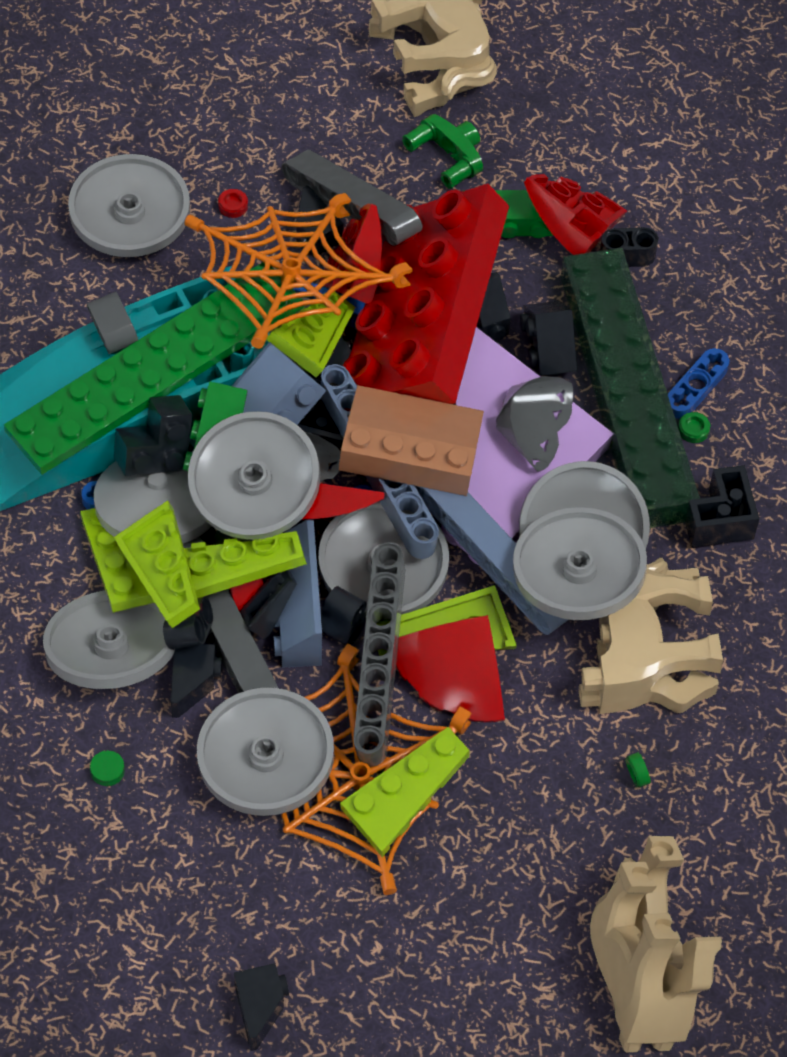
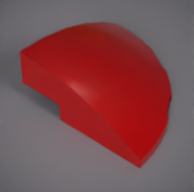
[524,174,627,261]
[318,204,382,304]
[302,483,385,519]
[396,615,505,722]

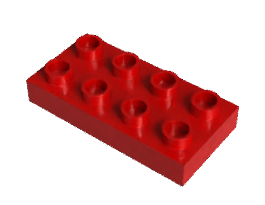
[343,183,509,411]

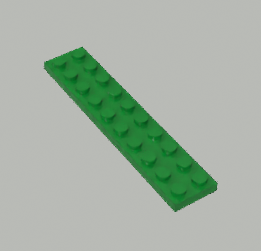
[4,262,304,475]

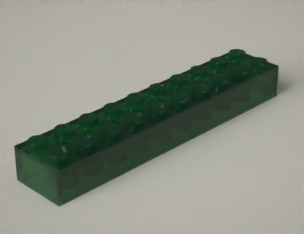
[560,248,700,528]

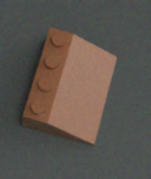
[339,385,484,496]

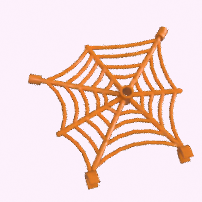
[184,193,412,349]
[281,644,472,895]

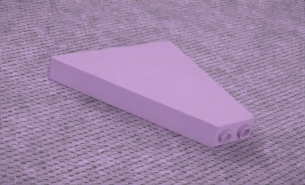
[441,327,614,565]

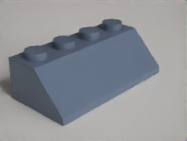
[190,342,326,447]
[274,519,322,668]

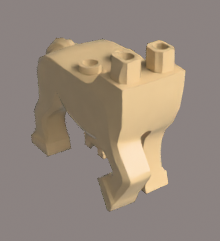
[369,0,497,117]
[579,558,723,714]
[590,836,722,1053]

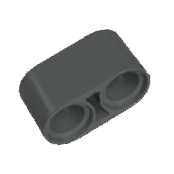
[87,292,138,355]

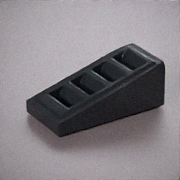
[240,570,297,639]

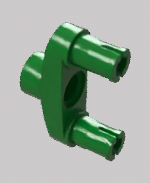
[402,114,483,189]

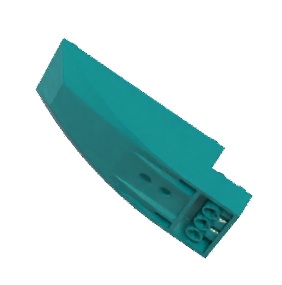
[0,266,278,511]

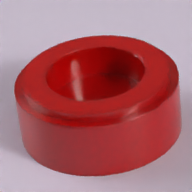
[218,189,248,218]

